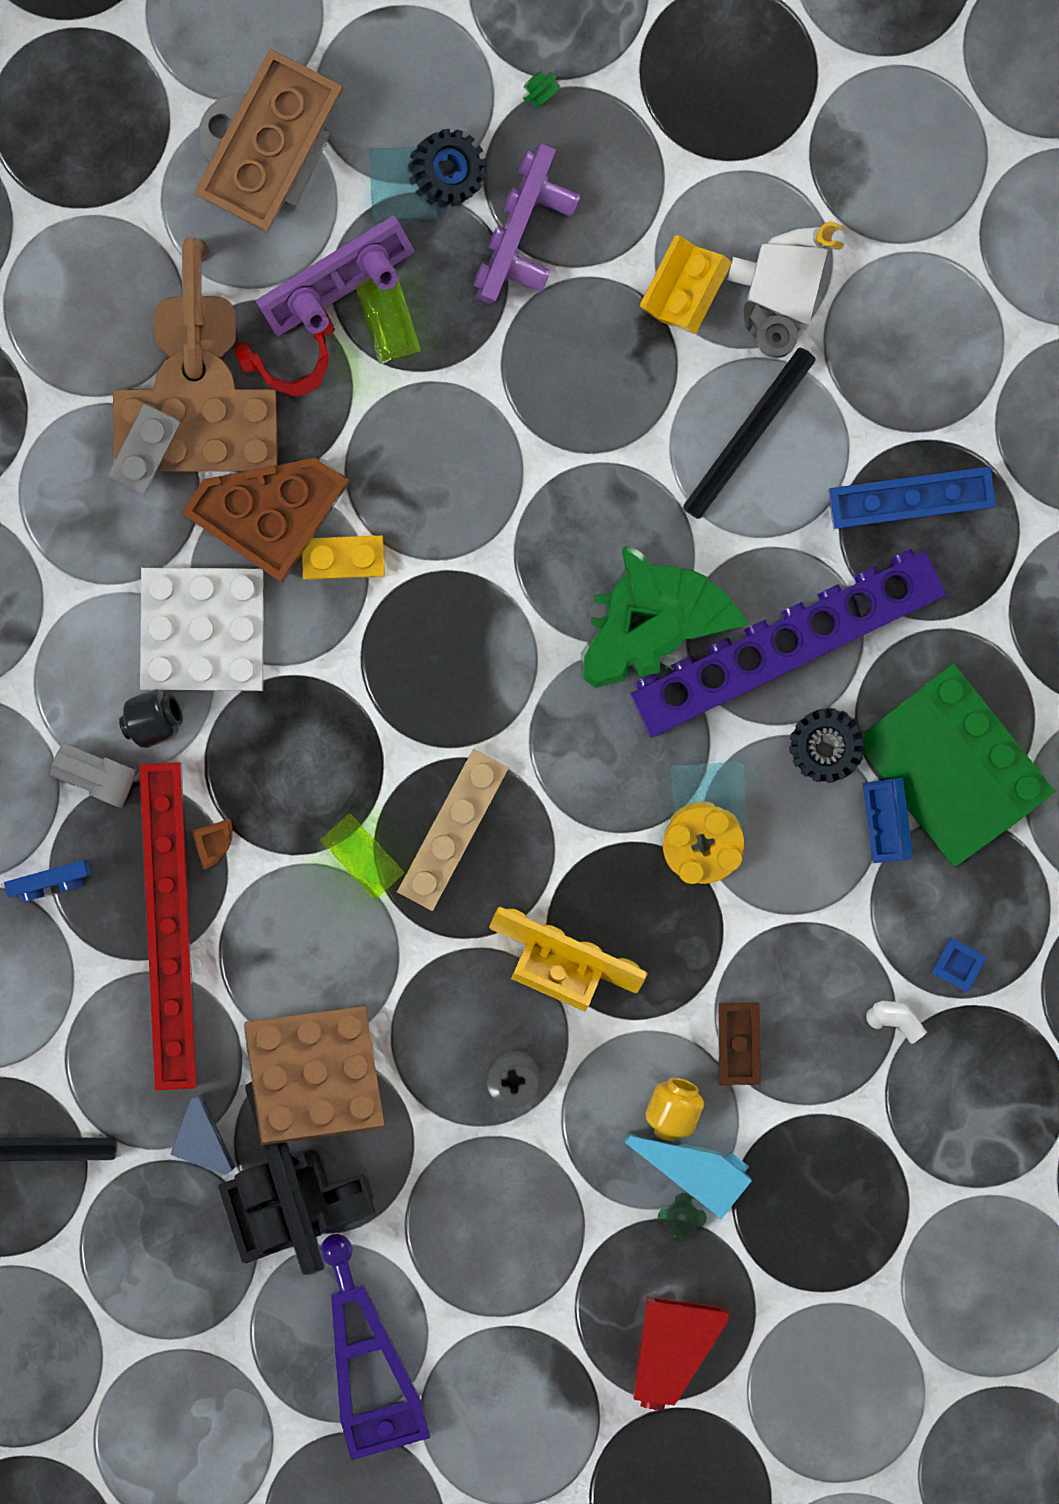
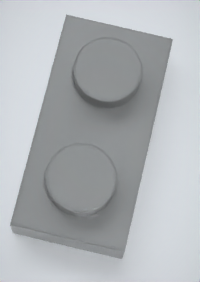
[107,403,182,495]

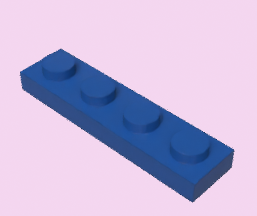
[828,467,996,530]

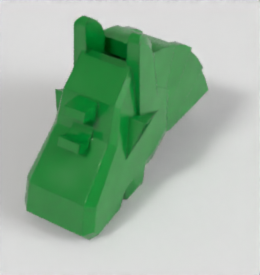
[581,546,749,688]

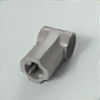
[50,743,138,808]

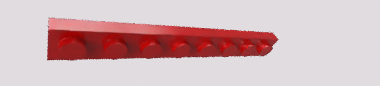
[139,762,197,1091]

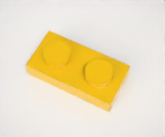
[302,535,385,580]

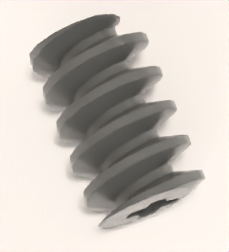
[487,1050,539,1108]

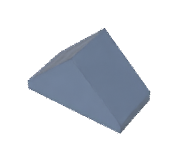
[170,1093,236,1174]

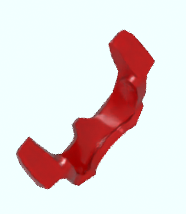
[234,309,335,396]

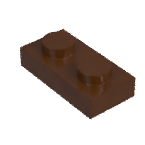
[718,1002,761,1085]

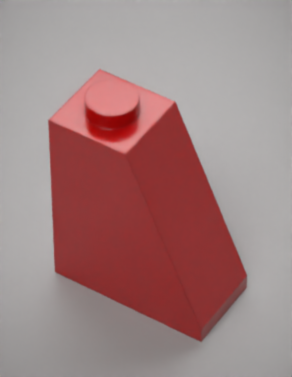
[633,1296,729,1410]

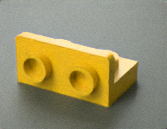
[640,235,732,335]

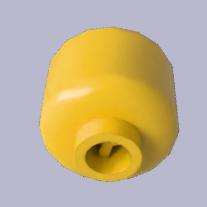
[645,1077,704,1142]

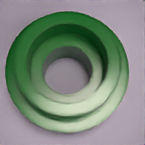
[522,70,560,108]

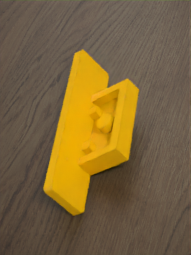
[489,907,647,1012]

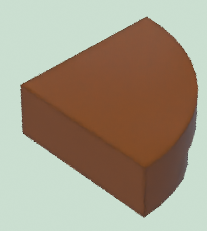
[191,818,233,870]

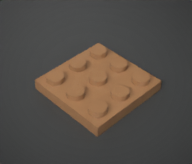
[243,1006,384,1146]

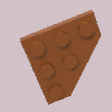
[181,458,351,582]

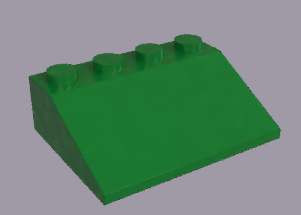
[863,663,1056,868]

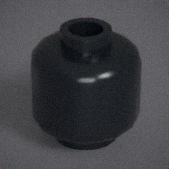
[119,689,183,748]

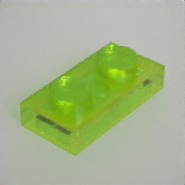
[356,280,421,364]
[320,813,405,900]

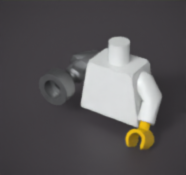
[727,222,845,358]

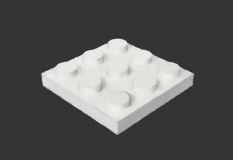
[140,568,264,691]

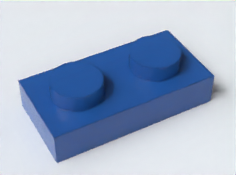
[4,860,92,903]

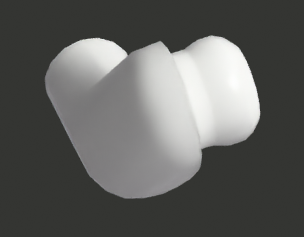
[866,1001,927,1044]

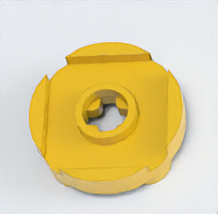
[662,801,744,884]

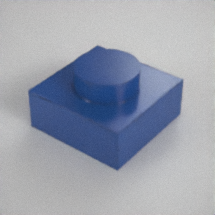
[930,937,987,993]

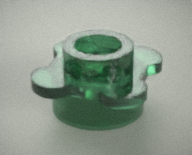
[658,1193,707,1242]

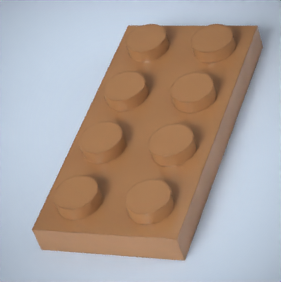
[194,49,344,233]

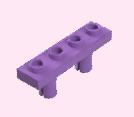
[473,143,580,304]
[255,215,415,337]

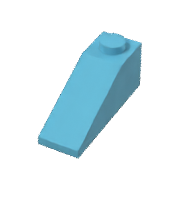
[624,1133,752,1219]

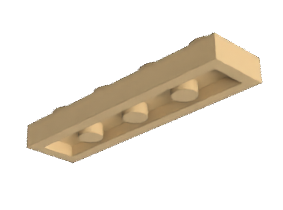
[397,748,509,911]

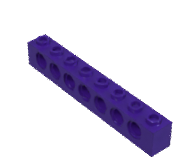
[629,549,946,738]

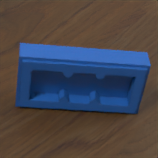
[863,778,914,863]

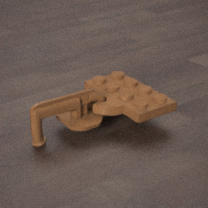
[113,237,278,472]

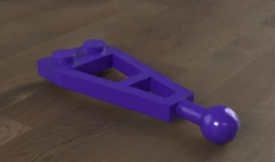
[320,1234,431,1460]

